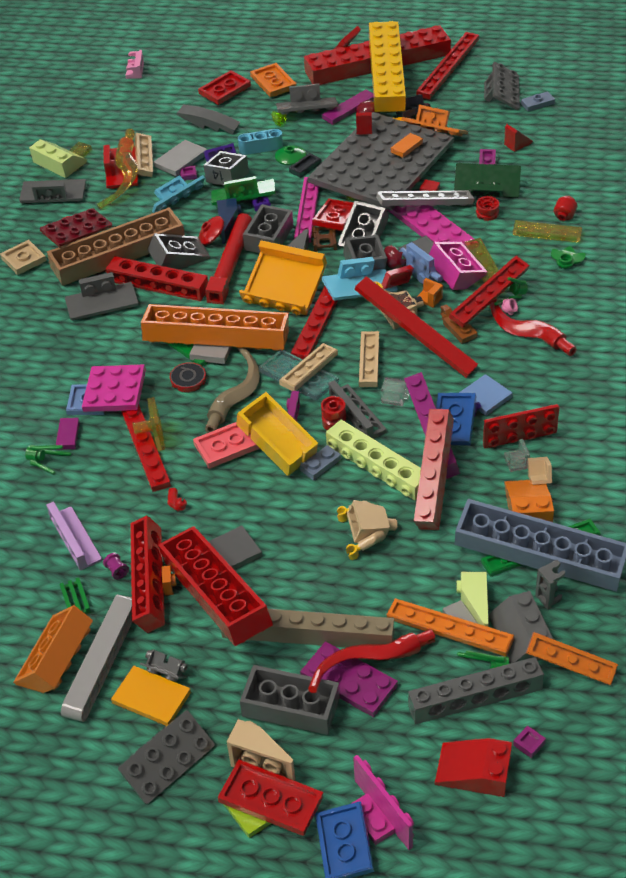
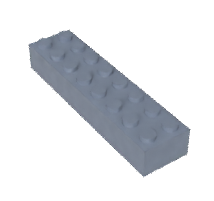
[455,499,626,592]

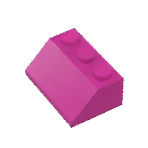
[429,242,487,290]

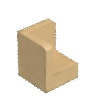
[527,457,552,485]

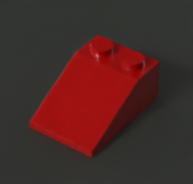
[435,738,512,797]

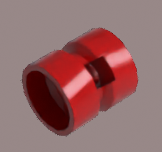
[321,396,346,431]

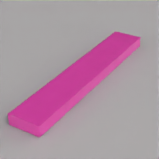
[294,177,320,242]

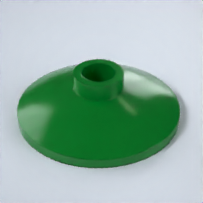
[275,145,306,165]

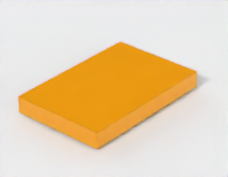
[111,666,191,726]

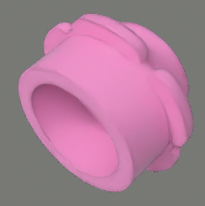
[502,298,518,315]

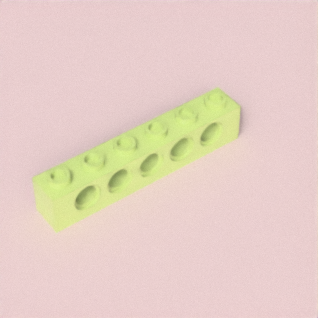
[326,420,421,500]

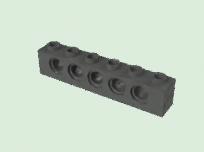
[408,657,544,724]

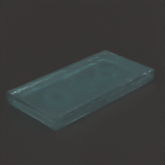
[259,350,339,401]

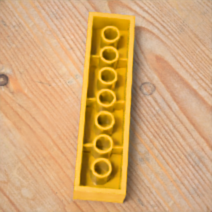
[369,21,406,112]

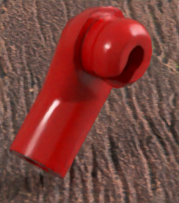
[167,488,187,511]

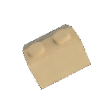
[227,719,296,781]

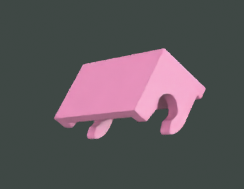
[125,50,144,79]

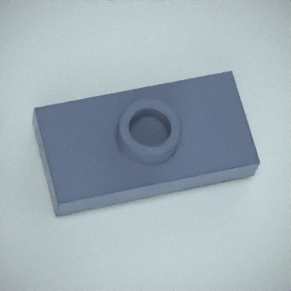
[521,92,555,111]

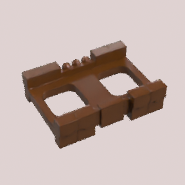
[312,226,337,252]

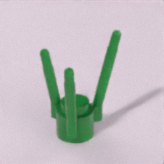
[494,277,528,305]
[25,445,71,475]
[457,651,509,669]

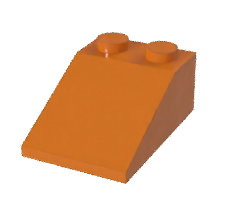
[504,480,554,522]

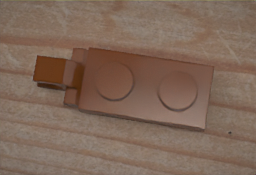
[440,304,478,344]

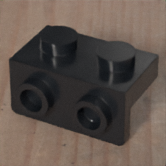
[396,94,431,118]

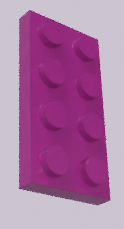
[300,641,398,717]

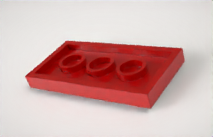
[218,759,324,836]

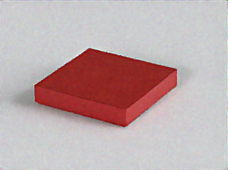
[334,26,361,49]

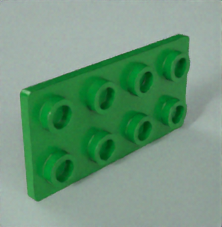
[211,176,276,206]

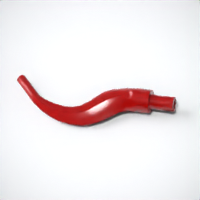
[490,298,577,356]
[308,629,435,693]

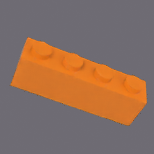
[13,605,93,693]

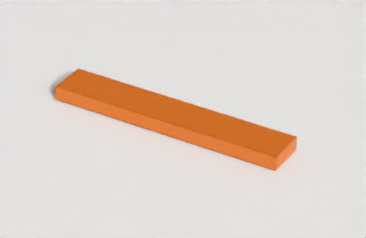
[386,598,514,656]

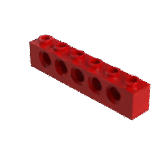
[106,256,208,301]
[130,515,165,633]

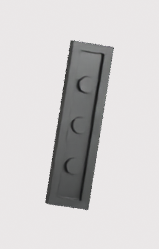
[328,380,387,439]

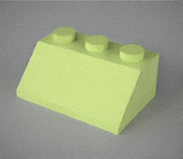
[29,139,87,178]

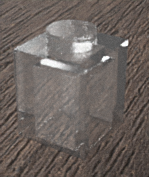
[381,377,410,406]

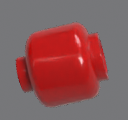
[553,196,578,221]

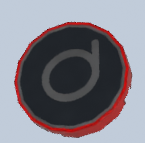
[170,362,206,392]

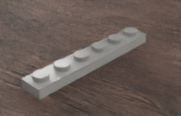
[376,190,474,207]

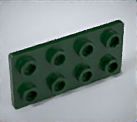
[454,163,521,198]

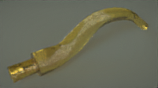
[97,129,138,209]

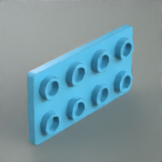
[322,257,398,300]

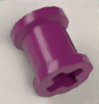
[103,552,129,580]

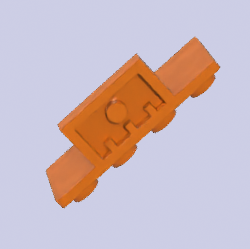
[401,105,468,136]

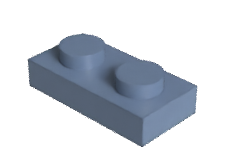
[300,445,341,481]

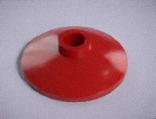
[198,216,224,245]

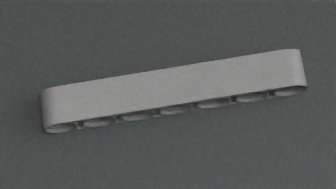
[61,594,133,722]

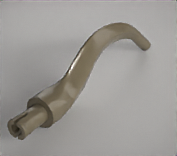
[205,347,260,433]

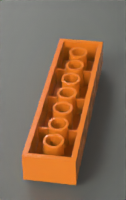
[141,304,289,350]

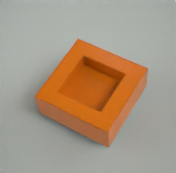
[162,566,176,596]

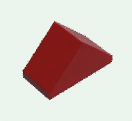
[356,112,372,135]
[504,124,533,152]

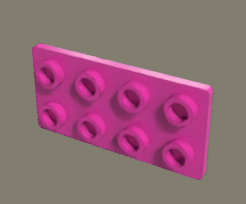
[352,755,414,850]

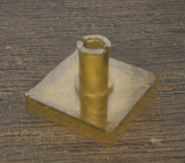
[133,397,165,451]

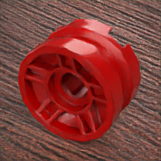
[476,196,499,221]

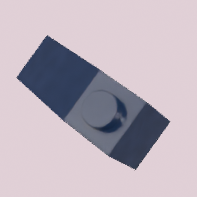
[216,198,241,244]

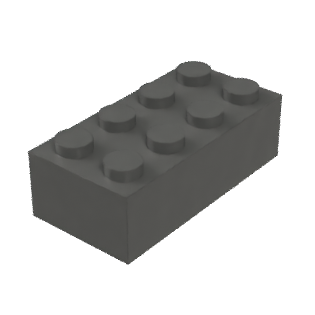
[240,665,340,735]

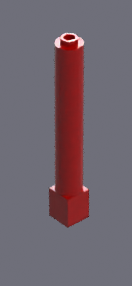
[205,213,252,305]

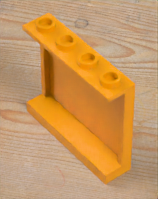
[239,241,327,315]

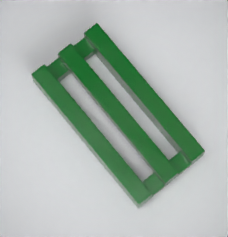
[60,578,91,614]

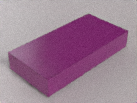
[56,418,80,450]

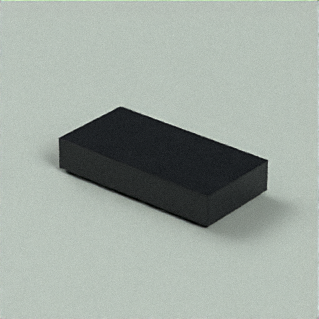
[289,153,322,178]

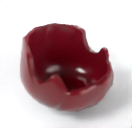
[356,100,380,114]
[384,245,406,270]

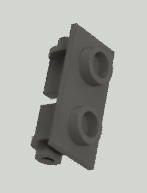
[140,649,188,682]

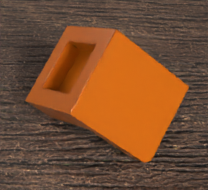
[417,278,443,308]

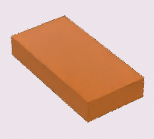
[391,133,423,158]

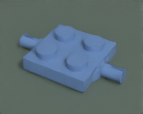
[399,242,443,284]

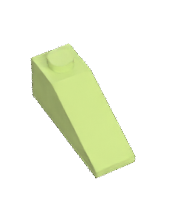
[457,572,488,627]

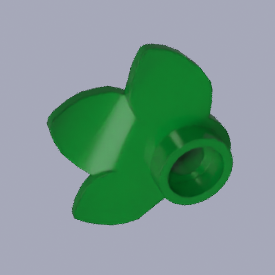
[551,246,586,269]

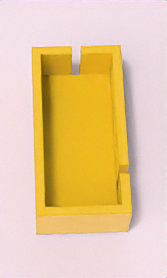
[236,392,318,476]

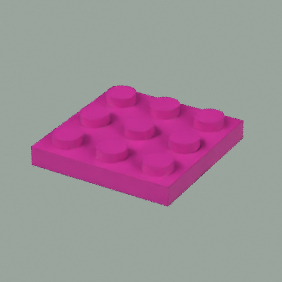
[82,364,146,412]

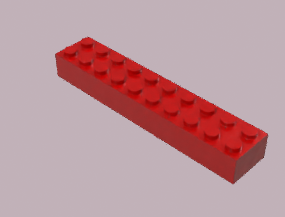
[304,25,451,85]

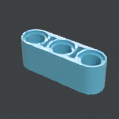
[238,129,283,155]

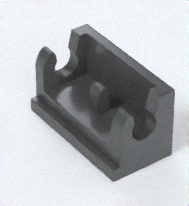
[535,560,565,610]

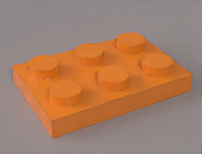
[250,63,296,97]

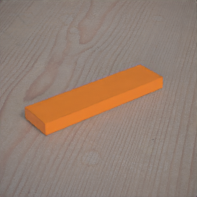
[526,632,618,685]

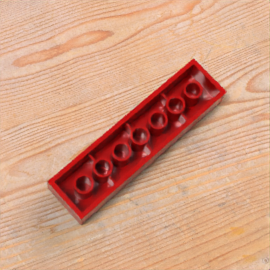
[158,526,273,646]

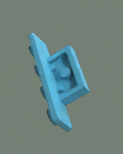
[152,175,205,213]

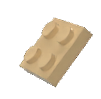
[0,240,46,275]

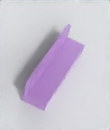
[46,501,102,570]

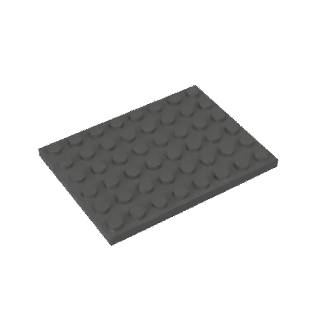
[308,112,454,211]

